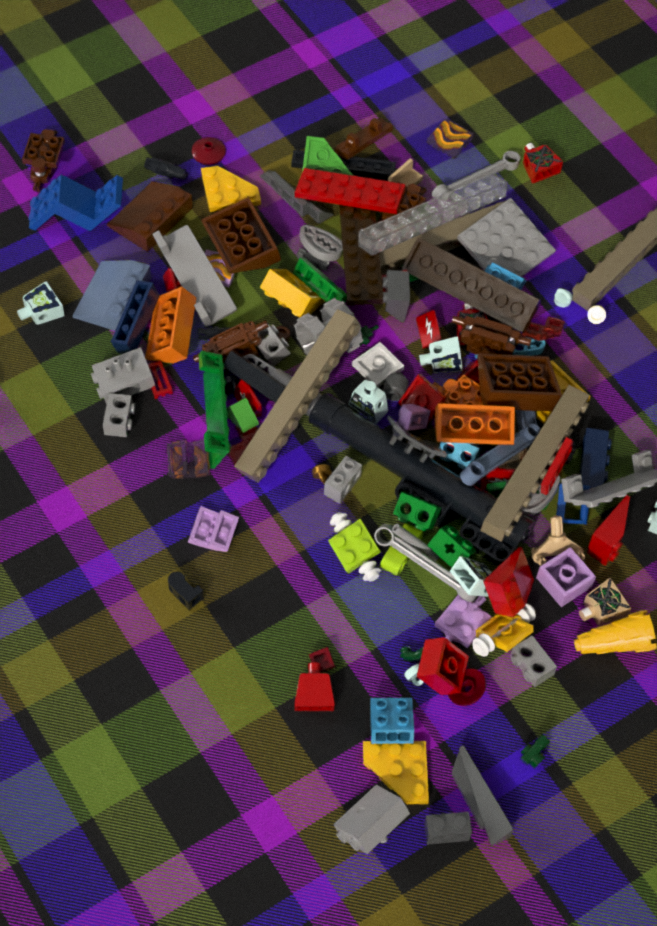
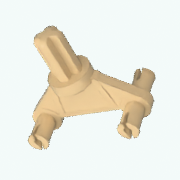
[531,515,585,566]

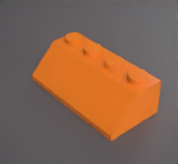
[145,287,197,364]
[435,404,515,445]

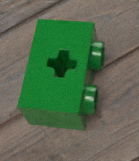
[427,525,476,568]

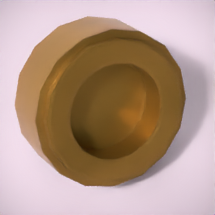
[312,464,332,484]

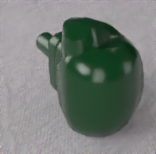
[359,325,379,346]

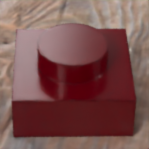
[309,647,336,673]

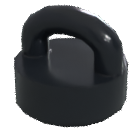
[224,375,238,395]

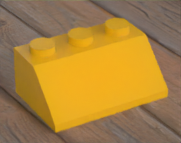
[260,269,325,317]

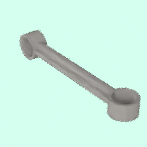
[432,151,520,204]
[374,524,477,602]

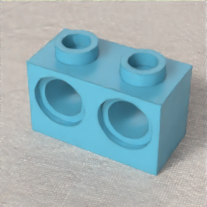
[440,442,483,469]

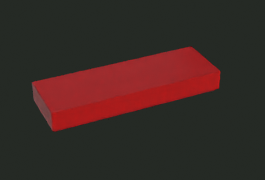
[541,437,573,495]

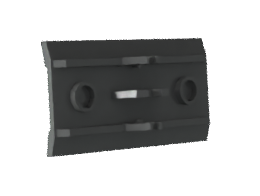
[387,415,447,463]

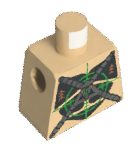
[579,578,631,626]

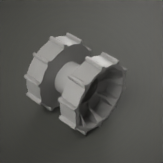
[294,298,364,355]

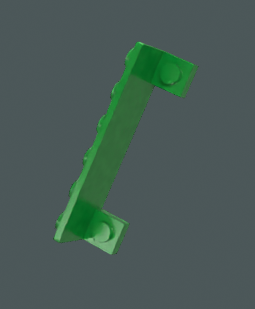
[198,350,231,469]

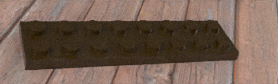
[339,205,384,305]
[401,237,541,333]

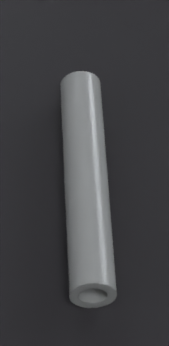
[392,524,439,561]

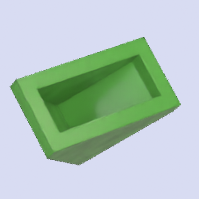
[226,398,259,433]

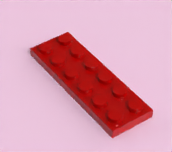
[294,168,406,214]

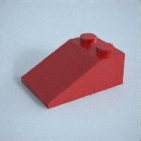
[586,495,630,566]
[483,547,534,617]

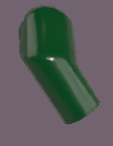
[400,646,424,662]

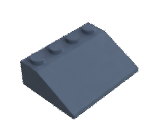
[73,260,151,331]

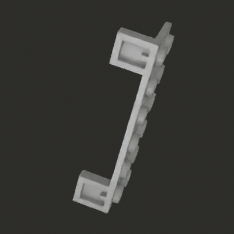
[153,225,237,328]
[561,450,657,508]

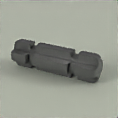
[297,248,330,271]

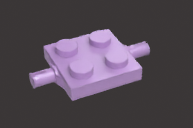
[435,595,491,648]

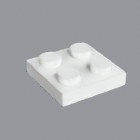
[352,342,404,388]

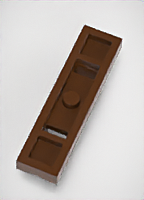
[335,117,393,160]

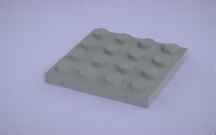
[457,198,556,277]

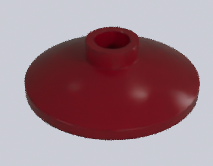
[192,137,226,165]
[448,669,486,706]

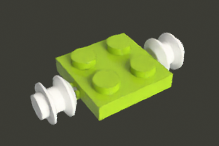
[328,512,381,582]

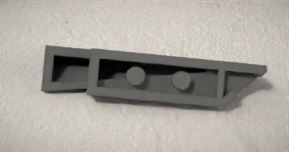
[260,170,333,224]
[451,745,513,846]

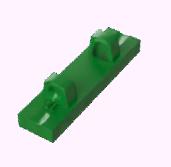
[293,257,347,303]

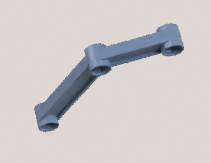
[460,410,541,486]

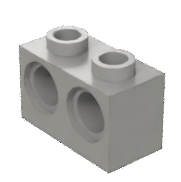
[257,324,291,367]
[103,393,135,437]
[324,456,362,504]
[510,636,557,687]

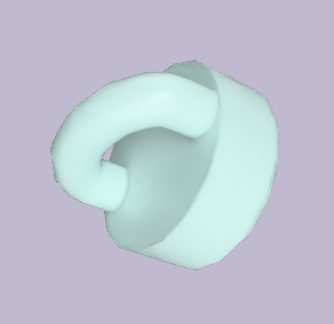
[554,288,572,307]
[404,663,424,686]

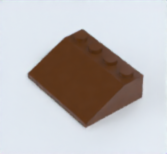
[107,181,193,252]
[201,197,281,274]
[477,353,562,411]

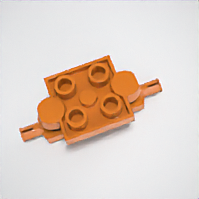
[433,374,483,405]

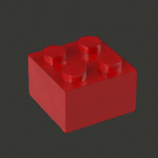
[416,637,469,695]

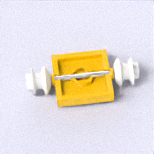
[473,603,536,656]

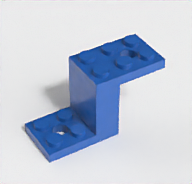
[29,174,123,231]

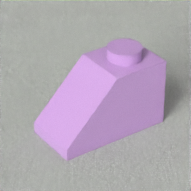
[398,404,431,431]

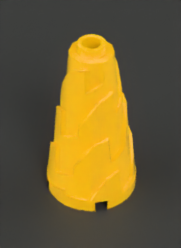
[574,610,656,654]

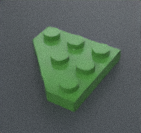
[302,136,354,176]

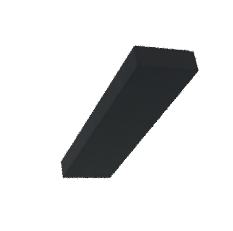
[224,350,286,403]

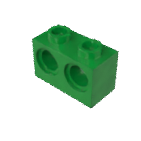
[393,492,441,531]

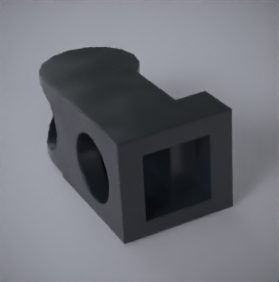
[168,572,204,610]

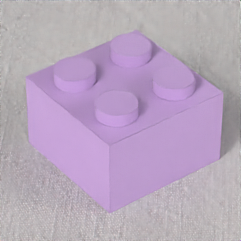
[536,547,596,607]

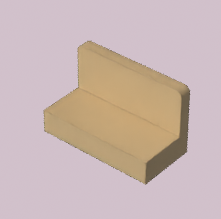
[388,158,423,186]

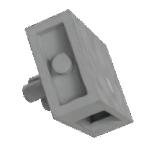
[91,347,155,405]
[333,785,410,854]

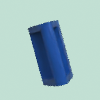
[556,482,591,524]

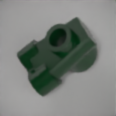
[520,734,550,769]

